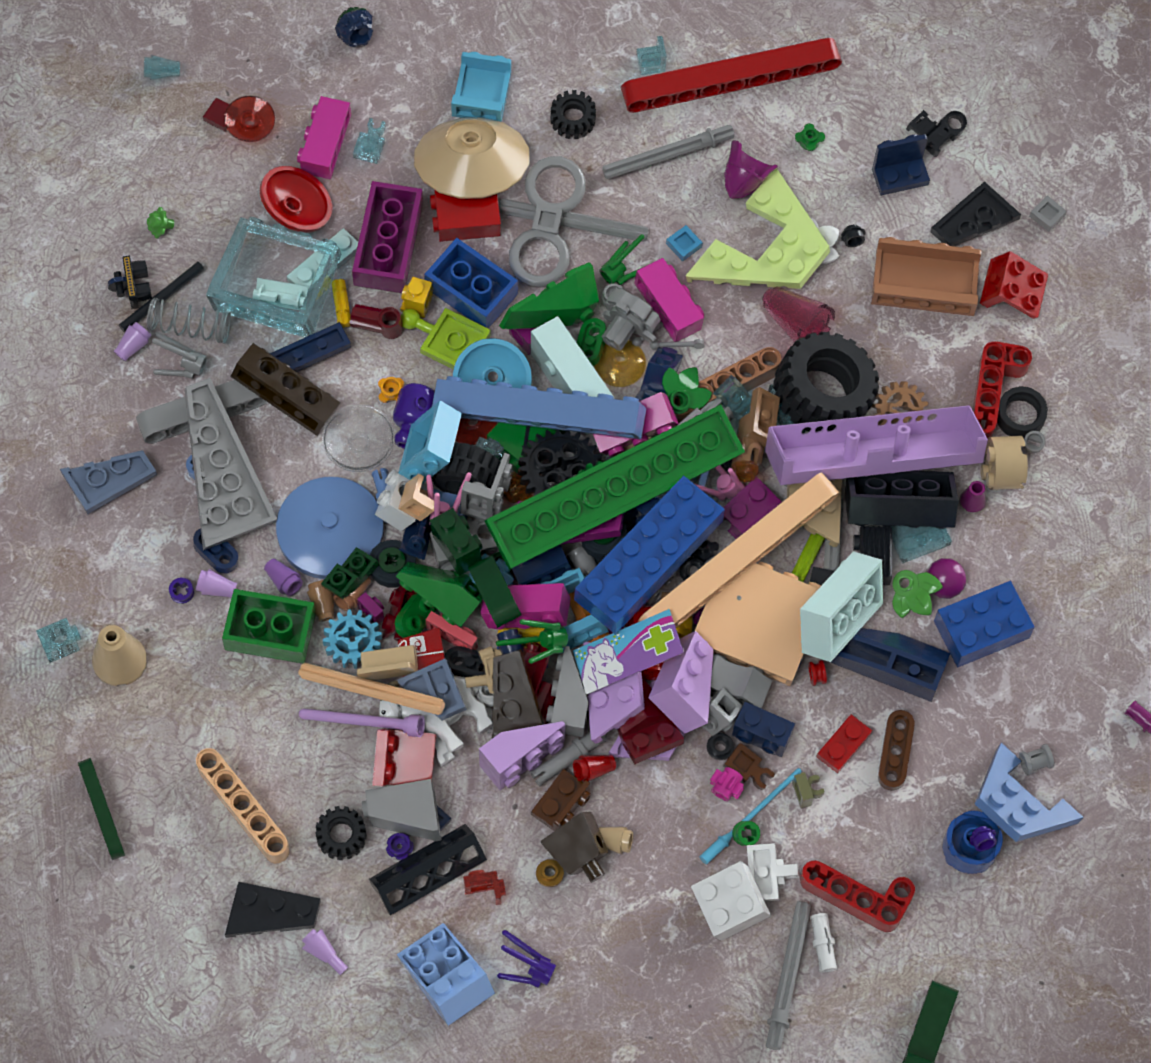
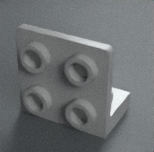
[461,453,513,521]

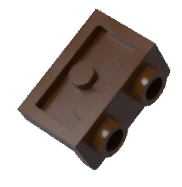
[531,769,592,831]

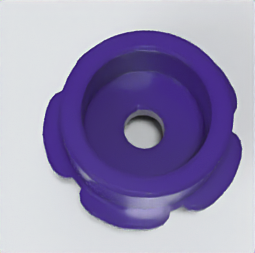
[970,826,997,852]
[386,833,414,860]

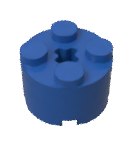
[942,811,1003,874]

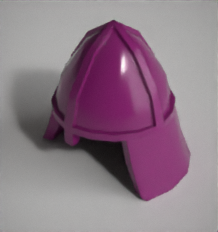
[724,140,778,199]

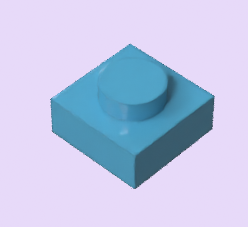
[666,225,703,262]

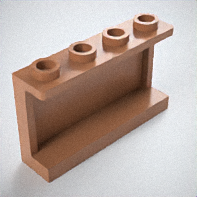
[871,237,981,316]

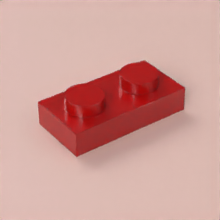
[816,714,872,774]

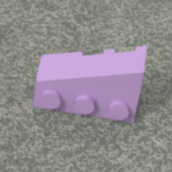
[648,631,713,734]

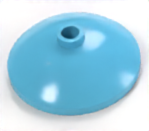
[453,338,532,388]

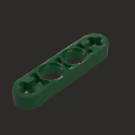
[78,758,125,860]

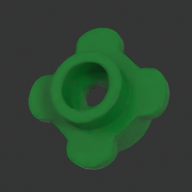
[795,123,825,151]

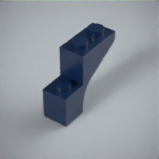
[635,347,683,401]

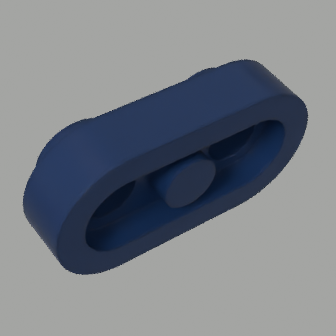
[193,528,238,574]

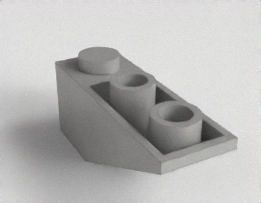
[546,646,588,737]

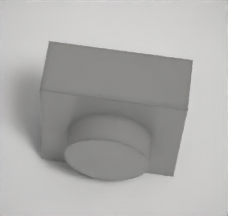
[1029,196,1067,232]

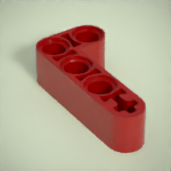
[972,341,1032,439]
[800,860,915,932]

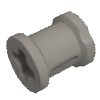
[1019,744,1054,776]

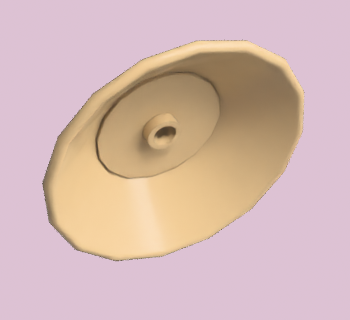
[414,117,530,199]

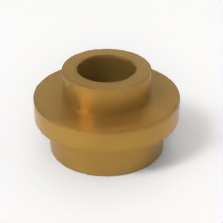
[536,859,564,887]

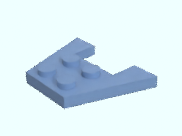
[974,743,1083,842]

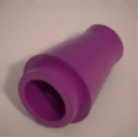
[960,481,986,512]

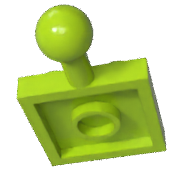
[401,308,491,370]

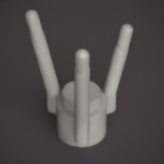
[152,332,207,379]

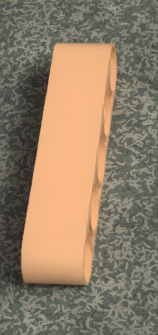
[196,748,289,864]

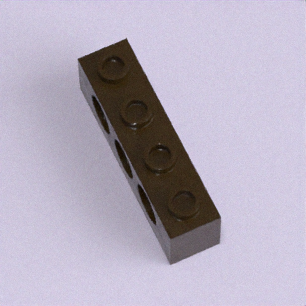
[230,343,341,437]

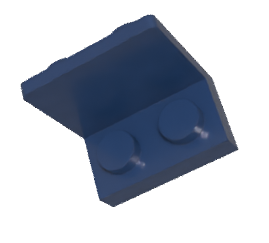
[872,134,930,196]

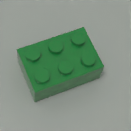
[222,589,316,664]

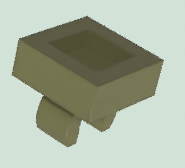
[792,772,825,809]

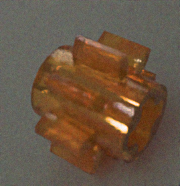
[503,471,534,503]

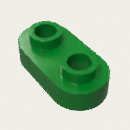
[576,318,607,366]
[395,593,436,638]

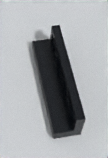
[369,824,487,916]

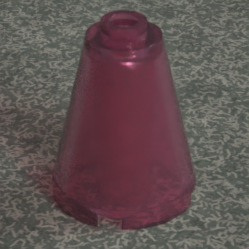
[762,286,835,342]

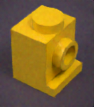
[400,276,433,318]

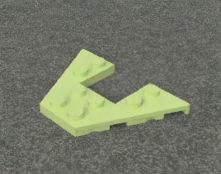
[686,168,830,289]

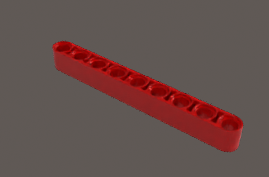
[621,38,842,113]

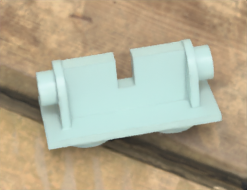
[253,278,309,311]

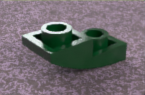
[321,547,379,599]

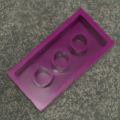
[352,181,423,293]

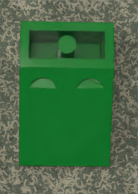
[396,562,483,627]

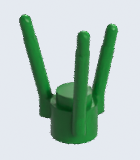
[599,234,651,286]
[496,619,568,664]

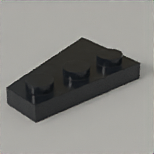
[930,181,1021,246]
[225,882,321,938]

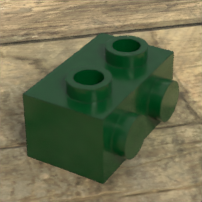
[429,508,483,576]

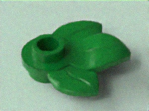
[662,367,712,414]

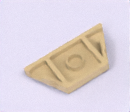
[786,479,842,547]

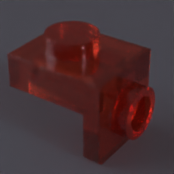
[463,870,506,905]

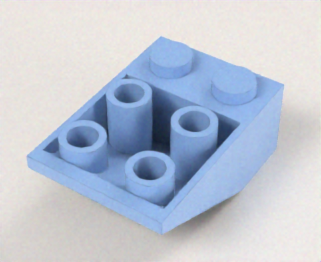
[397,923,495,1026]

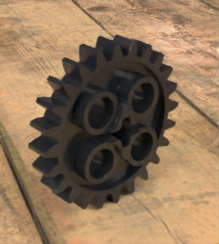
[518,429,602,496]

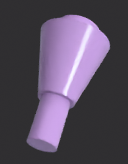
[302,929,348,975]

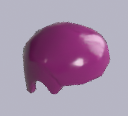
[926,558,966,599]

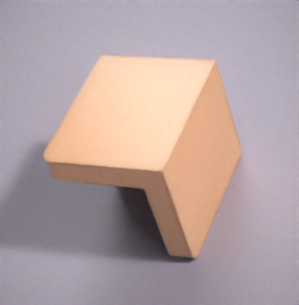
[398,474,434,521]

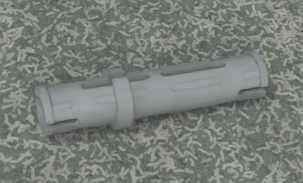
[530,732,608,786]

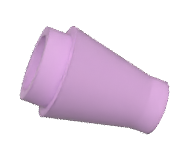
[113,322,151,362]
[196,569,237,598]

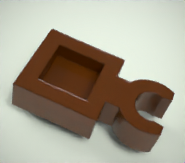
[723,742,775,790]

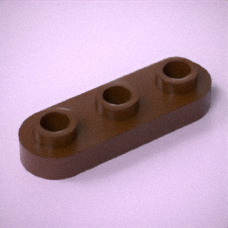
[878,710,915,791]

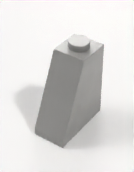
[362,779,442,841]

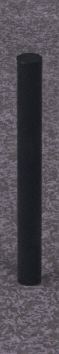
[119,261,204,333]

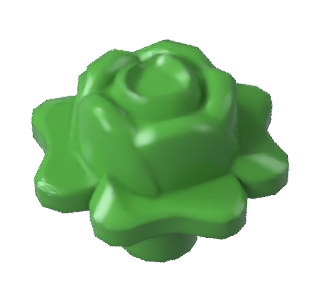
[147,207,174,239]

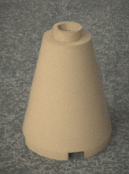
[92,625,146,686]

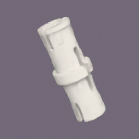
[810,913,837,973]

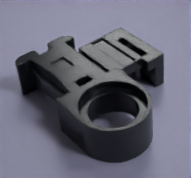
[906,110,967,157]

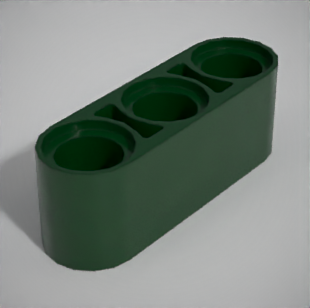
[468,555,522,628]

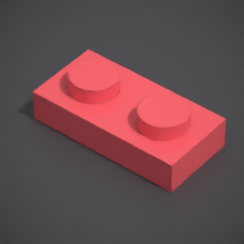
[426,611,478,650]

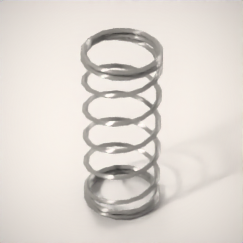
[147,298,231,344]

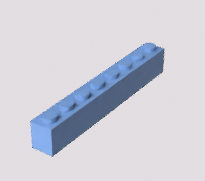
[432,376,646,439]

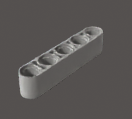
[136,380,266,444]

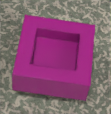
[357,592,384,624]

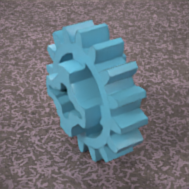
[323,609,382,669]

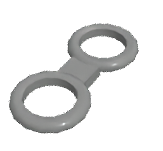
[509,156,586,287]

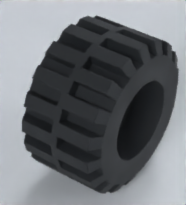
[431,442,501,495]

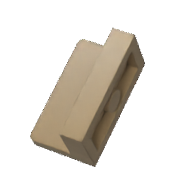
[357,645,418,680]

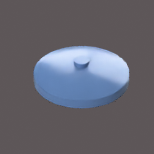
[276,477,384,579]

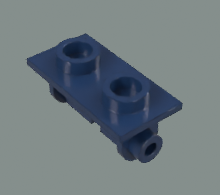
[399,515,432,560]

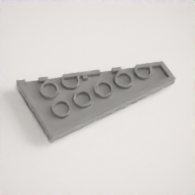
[184,378,277,551]

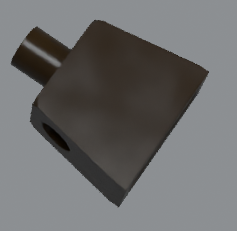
[540,812,608,883]

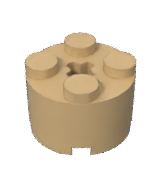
[980,436,1028,490]

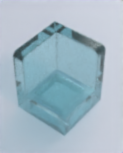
[636,36,667,75]

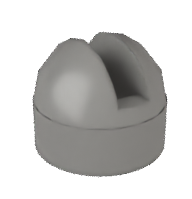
[1024,431,1045,453]

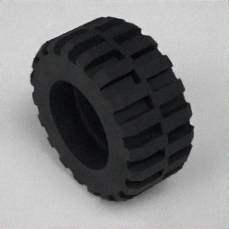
[773,332,879,432]

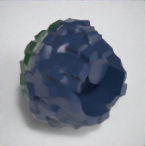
[335,7,373,47]

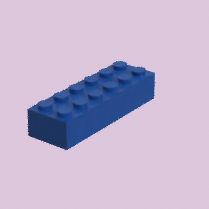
[574,476,725,635]

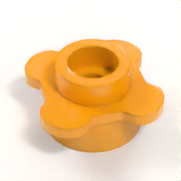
[378,377,404,403]

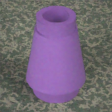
[264,558,303,596]

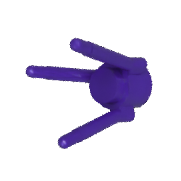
[497,930,556,988]

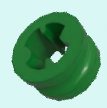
[732,821,760,846]

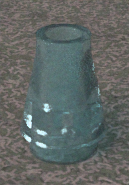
[144,55,180,80]

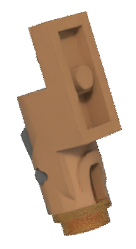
[731,387,780,482]

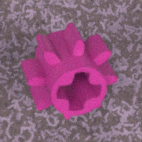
[710,767,744,802]

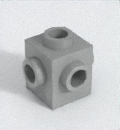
[702,688,742,736]

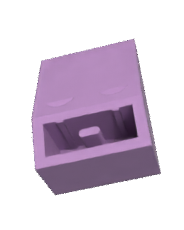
[479,721,565,790]

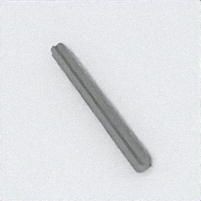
[498,198,649,242]

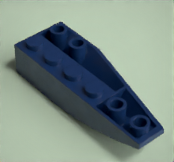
[825,628,951,702]

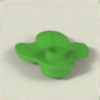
[892,570,943,618]

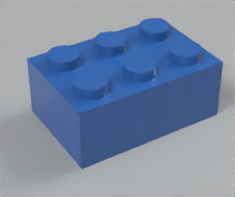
[424,238,518,328]
[934,580,1035,668]

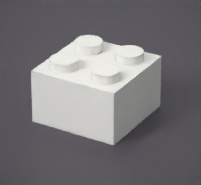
[691,861,771,941]

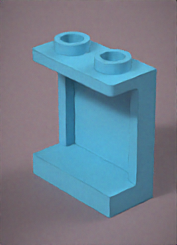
[451,52,512,122]

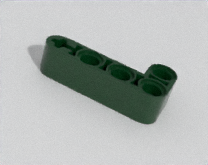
[902,980,959,1063]

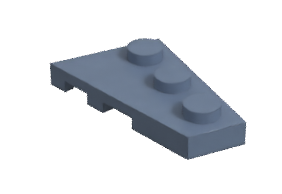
[60,450,157,514]

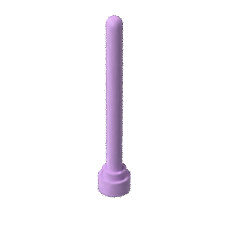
[299,708,425,737]

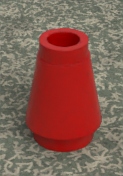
[573,755,616,782]

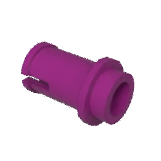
[1124,700,1151,734]

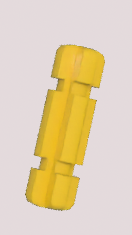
[331,279,350,328]

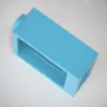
[398,401,462,484]
[541,568,609,654]

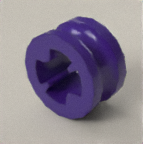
[169,577,194,604]

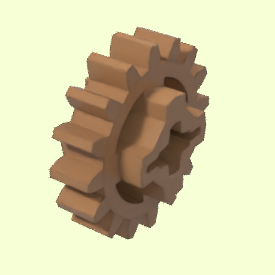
[871,381,928,426]

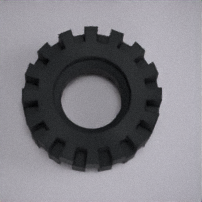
[550,90,596,139]
[315,806,367,860]

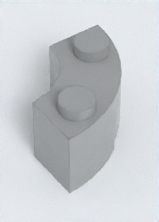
[710,654,772,708]

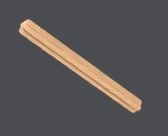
[298,663,445,715]

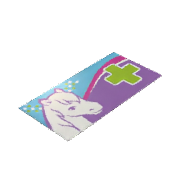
[573,609,684,695]

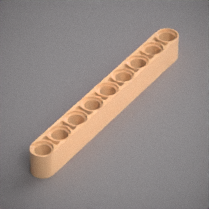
[638,472,840,627]

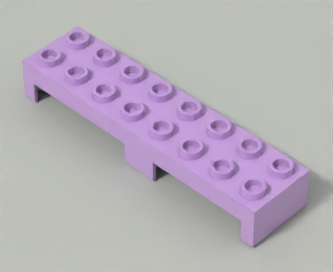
[765,405,988,485]

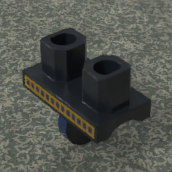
[108,255,152,309]

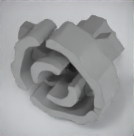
[601,288,660,350]

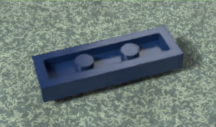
[269,322,351,372]

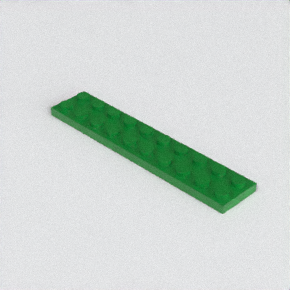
[484,404,745,570]

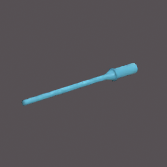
[699,768,802,865]

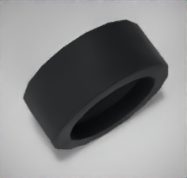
[997,386,1048,438]

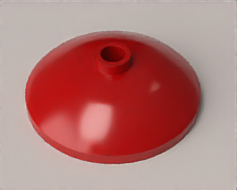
[260,166,332,233]

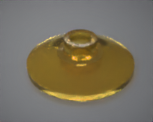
[594,340,646,387]

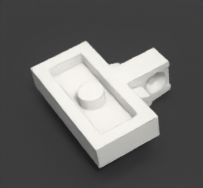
[747,843,799,902]

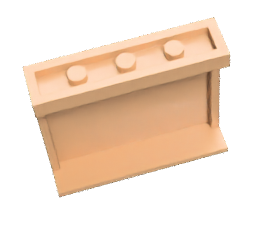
[695,562,821,686]

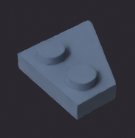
[397,659,467,721]

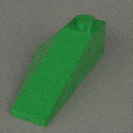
[499,262,599,329]

